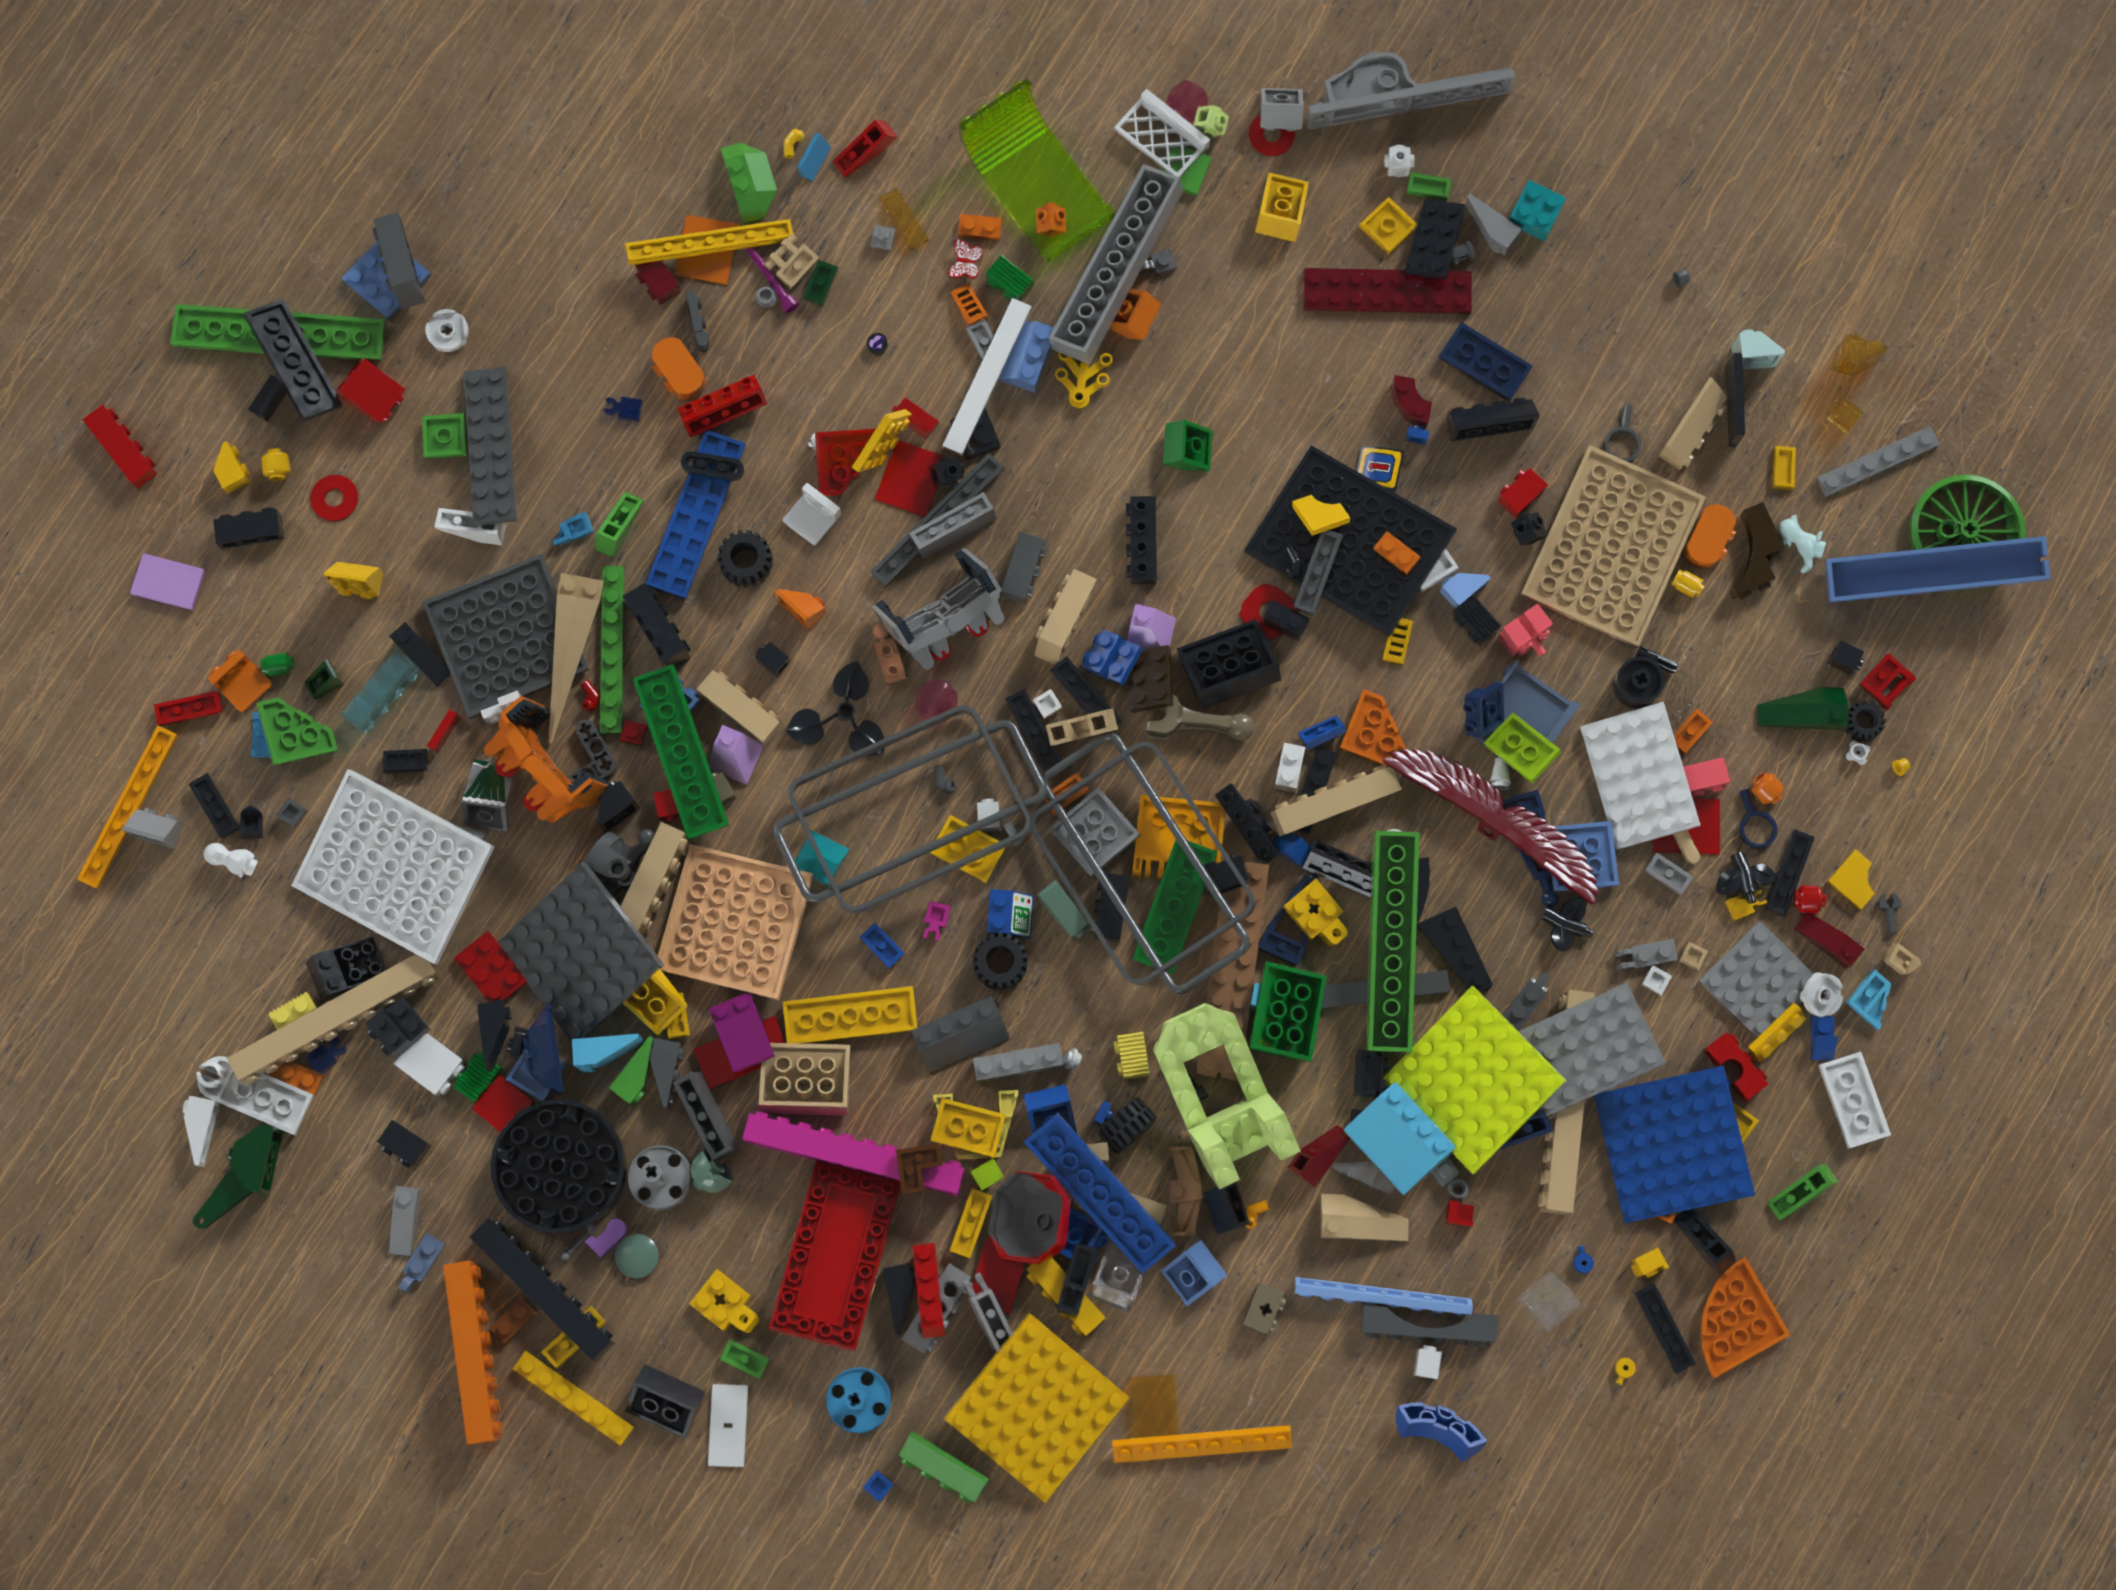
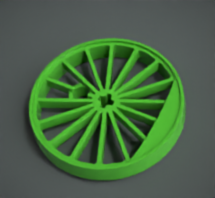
[1909,475,2026,550]

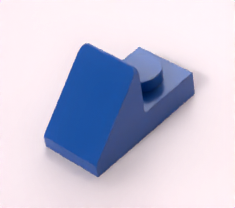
[1810,1016,1838,1061]

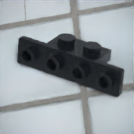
[1215,783,1280,865]

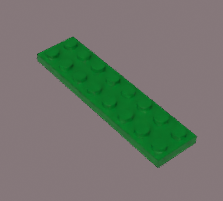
[632,664,730,840]

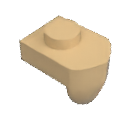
[1884,943,1921,975]

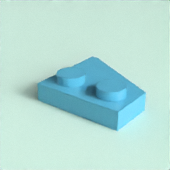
[1845,969,1891,1030]

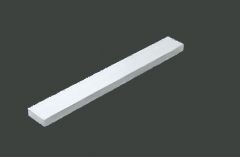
[943,298,1032,456]

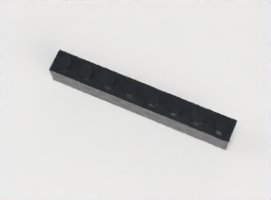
[470,1218,615,1362]

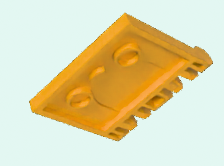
[1132,795,1225,879]

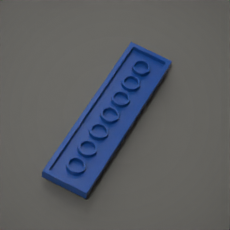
[1024,1112,1176,1274]

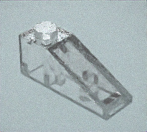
[1330,1162,1395,1196]

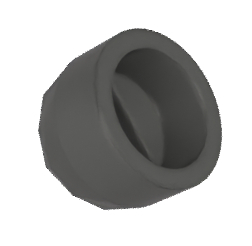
[1672,270,1690,288]

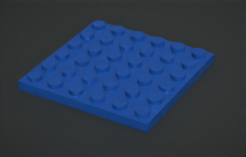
[1594,1066,1755,1224]

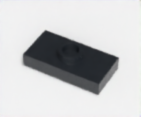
[383,749,428,773]

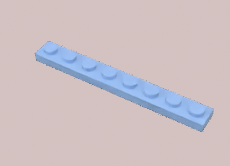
[1294,1277,1473,1316]

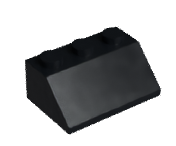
[625,1365,705,1439]

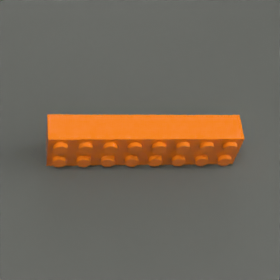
[443,1260,504,1445]

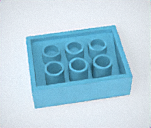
[1344,1082,1456,1196]

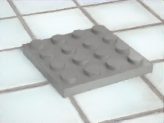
[1698,921,1813,1039]

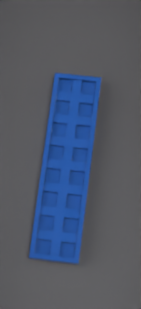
[646,430,746,600]

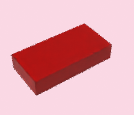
[427,709,460,754]

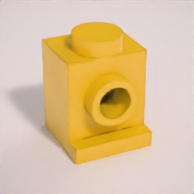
[1631,1248,1669,1278]

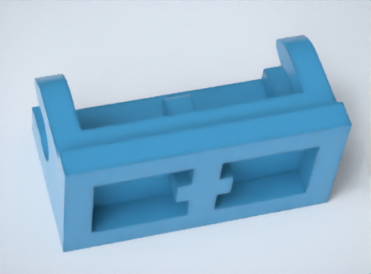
[251,712,271,758]

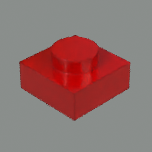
[620,720,647,747]

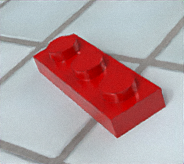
[154,691,223,727]

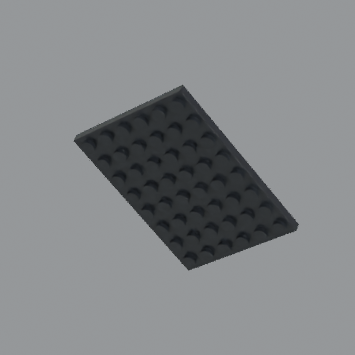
[1244,445,1457,637]

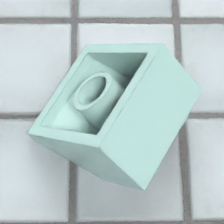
[1731,329,1785,370]

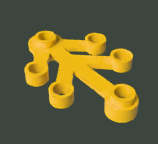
[1055,352,1113,409]

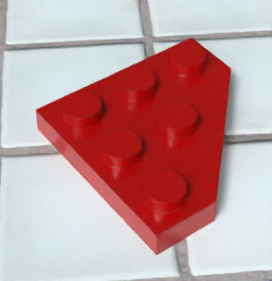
[815,428,876,496]

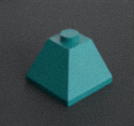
[795,830,850,888]

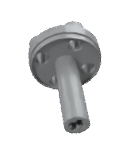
[628,1145,693,1210]

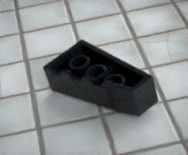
[622,583,691,667]

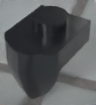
[240,805,263,839]
[506,1026,528,1059]

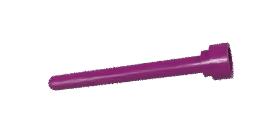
[745,247,799,314]

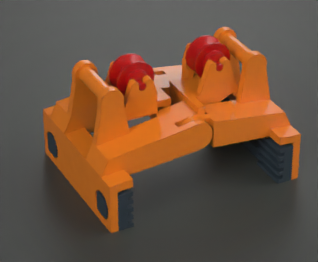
[484,696,609,823]

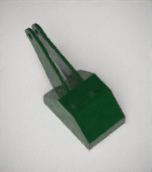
[193,1124,283,1229]

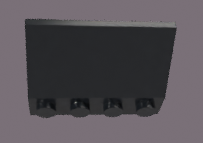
[1176,619,1281,710]

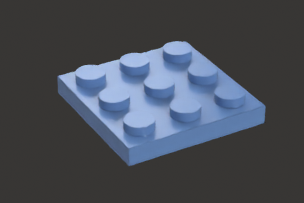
[341,240,431,321]
[1551,821,1619,892]

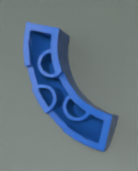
[1395,1403,1487,1462]

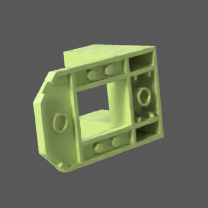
[1153,1003,1301,1189]

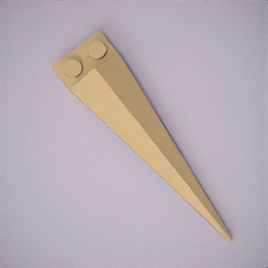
[549,573,604,744]

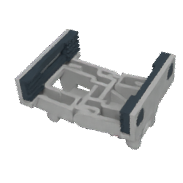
[871,547,1004,670]

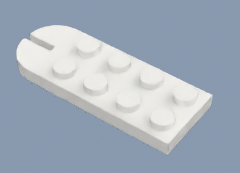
[196,1056,315,1136]

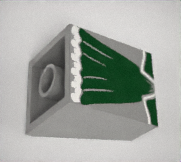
[462,759,518,832]

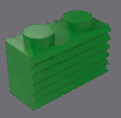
[986,254,1034,302]
[453,1052,503,1104]

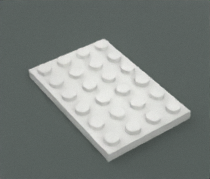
[1580,702,1701,850]

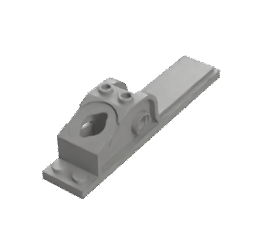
[1306,52,1516,130]

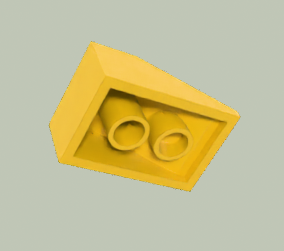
[1255,172,1309,242]
[623,969,688,1035]

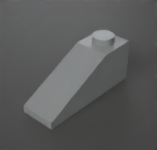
[1465,194,1522,256]
[389,1186,423,1256]

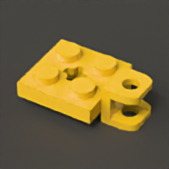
[1282,879,1348,947]
[689,1269,760,1333]

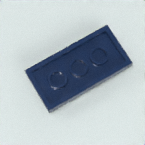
[1438,322,1533,402]

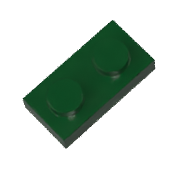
[803,260,838,307]

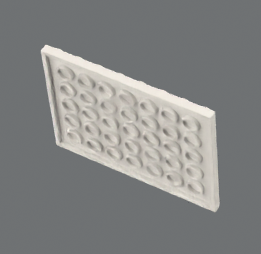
[291,769,495,964]

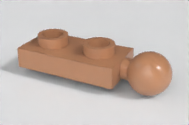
[872,622,907,685]

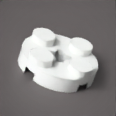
[426,309,469,352]
[1800,972,1843,1017]

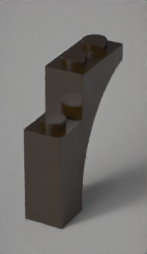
[1729,502,1784,600]

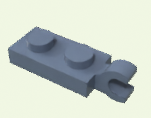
[398,1233,446,1293]

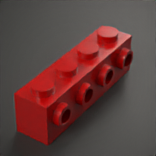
[677,375,767,438]

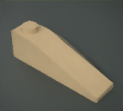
[1320,1194,1409,1241]

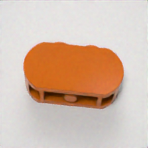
[652,337,706,400]
[1684,504,1736,569]

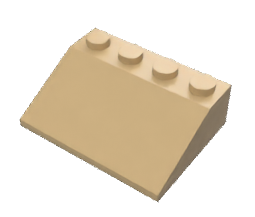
[759,1043,850,1116]

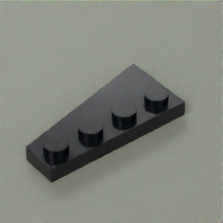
[1417,907,1493,992]

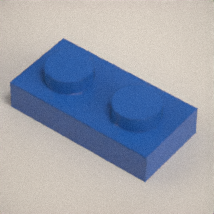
[1298,715,1346,750]
[859,923,905,969]

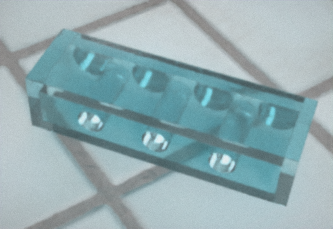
[340,649,420,734]

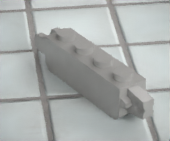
[963,1273,1012,1354]

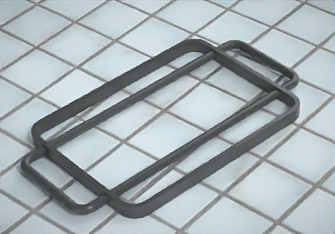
[773,705,1047,914]
[1030,732,1256,994]

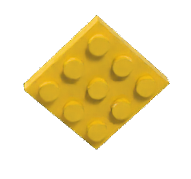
[852,409,912,472]

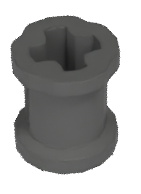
[1452,241,1475,265]

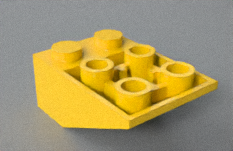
[323,562,383,599]

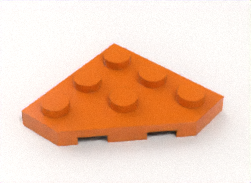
[1339,689,1407,772]

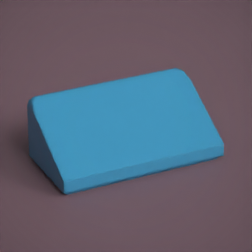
[797,133,831,181]

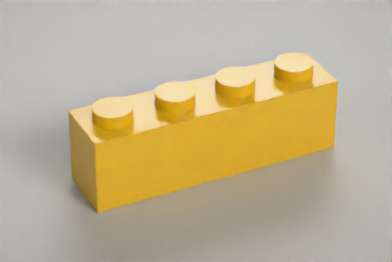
[1026,1258,1105,1336]

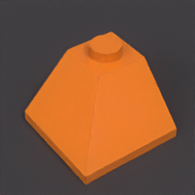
[775,589,826,631]

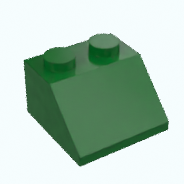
[1163,420,1213,471]

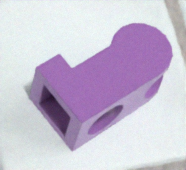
[585,1219,628,1258]

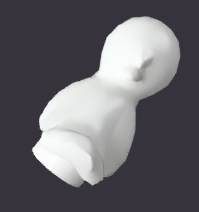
[203,843,258,878]

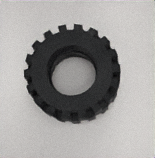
[717,530,773,588]
[973,933,1028,990]
[1098,1097,1157,1154]

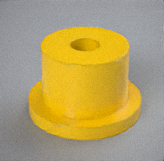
[1892,758,1911,776]

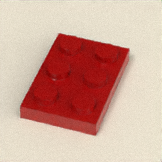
[454,931,527,1002]

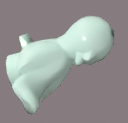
[1777,514,1826,574]

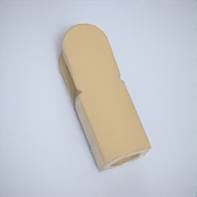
[1672,830,1700,865]

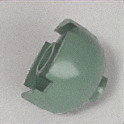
[690,1149,734,1193]

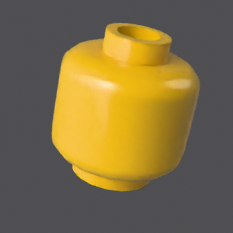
[261,448,291,481]

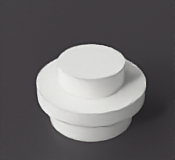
[1063,1048,1082,1070]

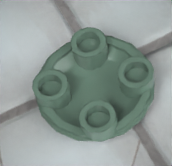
[615,1234,660,1279]

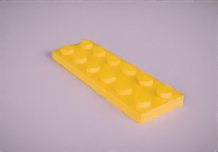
[783,986,918,1044]

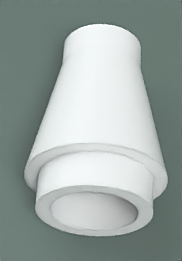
[1489,758,1511,791]

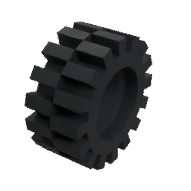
[1846,701,1886,742]

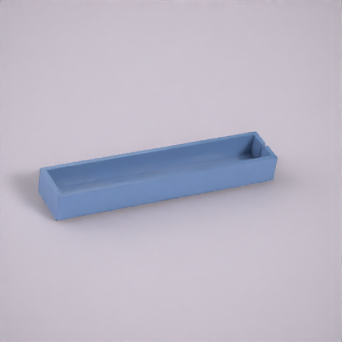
[1824,536,2050,603]

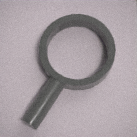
[1604,404,1641,462]

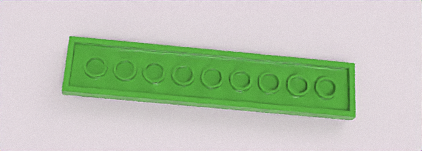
[171,304,386,362]

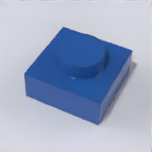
[1405,426,1430,445]
[1094,1101,1113,1126]
[863,1470,894,1502]

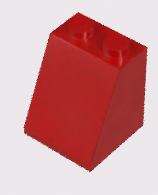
[335,358,406,424]

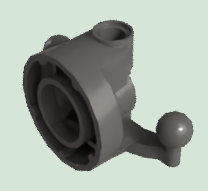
[584,829,654,898]

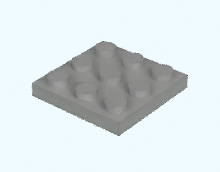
[1049,787,1141,878]

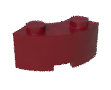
[1391,375,1432,430]

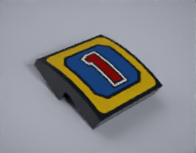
[1357,446,1404,493]

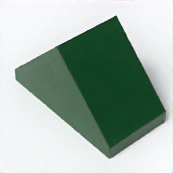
[304,660,344,700]

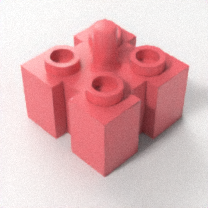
[1497,603,1553,658]

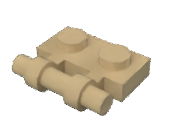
[764,234,819,289]

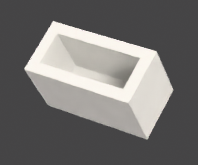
[1274,743,1305,793]

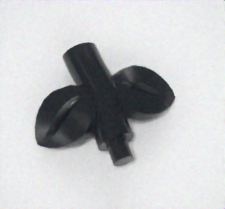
[1716,852,1777,904]
[1541,897,1594,952]

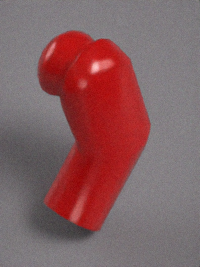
[580,680,599,712]

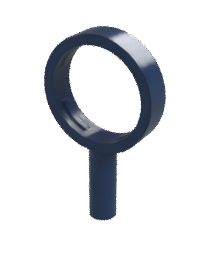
[1739,789,1778,849]

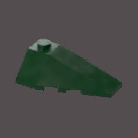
[1757,687,1849,731]

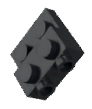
[366,996,430,1058]

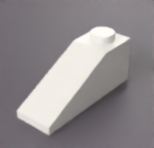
[435,508,506,545]
[183,1096,220,1167]

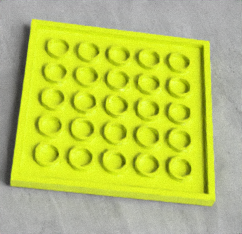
[1383,986,1567,1174]

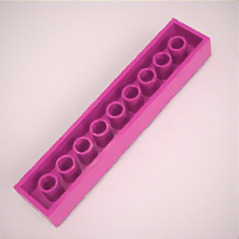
[742,1111,965,1197]

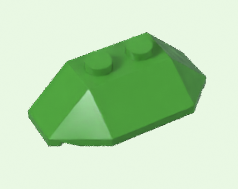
[720,143,777,225]

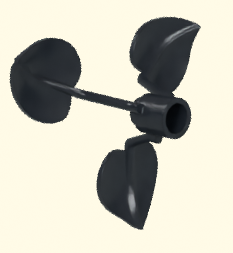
[785,661,885,756]

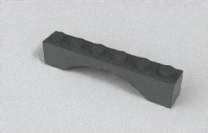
[1360,1305,1497,1347]

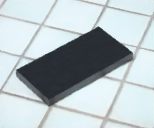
[1725,353,1745,447]

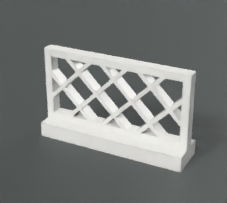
[1114,89,1210,177]

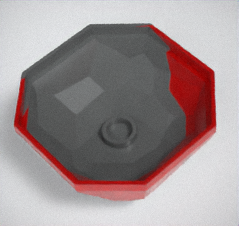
[988,1170,1070,1265]

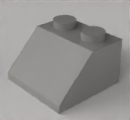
[1260,88,1304,131]
[122,808,183,849]

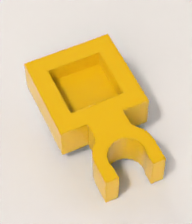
[1725,890,1767,921]

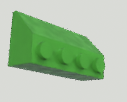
[899,1432,989,1503]

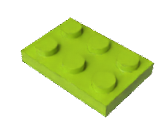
[1484,712,1562,784]

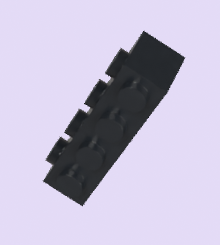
[1126,496,1157,584]

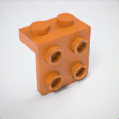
[207,649,272,712]

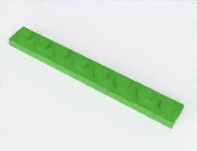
[600,566,625,735]

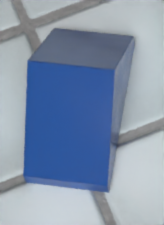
[1272,833,1310,871]

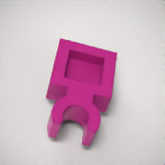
[924,901,951,942]

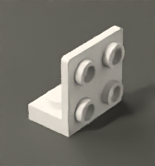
[783,483,842,546]

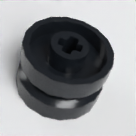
[1613,656,1665,709]

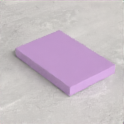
[130,553,206,611]

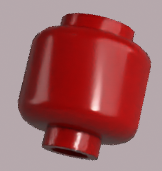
[1794,885,1827,914]

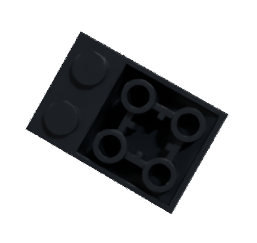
[306,937,386,1003]

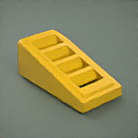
[1382,618,1413,665]

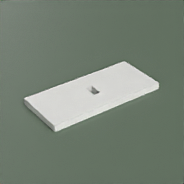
[708,1384,748,1467]

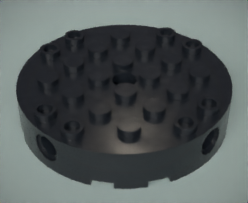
[491,1099,627,1234]

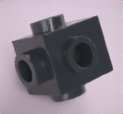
[929,455,964,488]
[1511,511,1548,546]

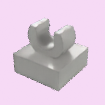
[870,225,896,251]

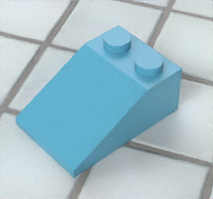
[572,1034,644,1073]

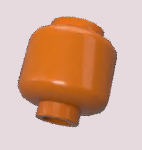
[1751,772,1784,805]

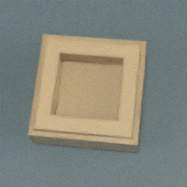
[1678,941,1708,971]

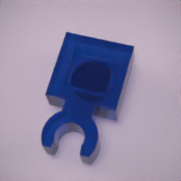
[604,397,643,422]
[305,1037,347,1076]

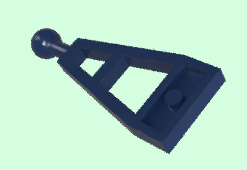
[1503,790,1559,907]
[1258,872,1318,967]

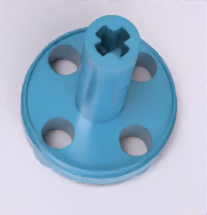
[826,1367,892,1433]

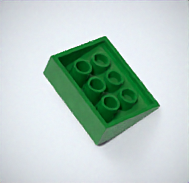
[1249,961,1327,1063]

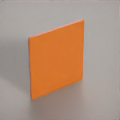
[674,215,740,285]

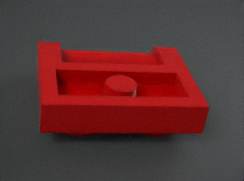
[1859,653,1916,710]

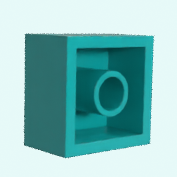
[1509,180,1566,242]

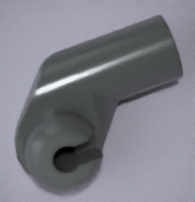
[934,765,957,794]

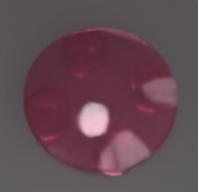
[1167,80,1208,122]
[915,679,958,721]

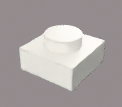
[1033,689,1062,719]
[1641,966,1672,996]

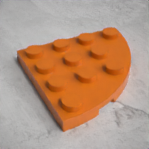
[1700,1257,1790,1378]

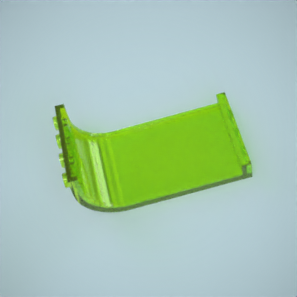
[959,79,1115,264]

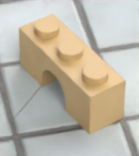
[1046,709,1118,746]

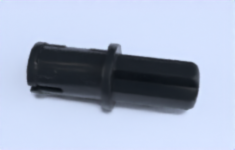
[1635,645,1678,674]

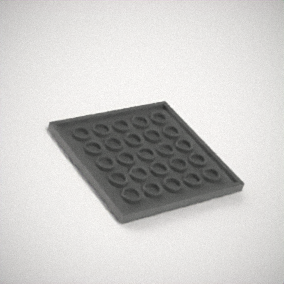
[422,554,589,719]
[498,862,664,1042]

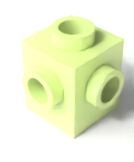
[1193,105,1229,138]

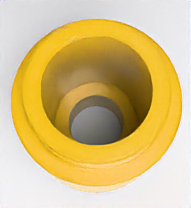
[1671,569,1705,598]

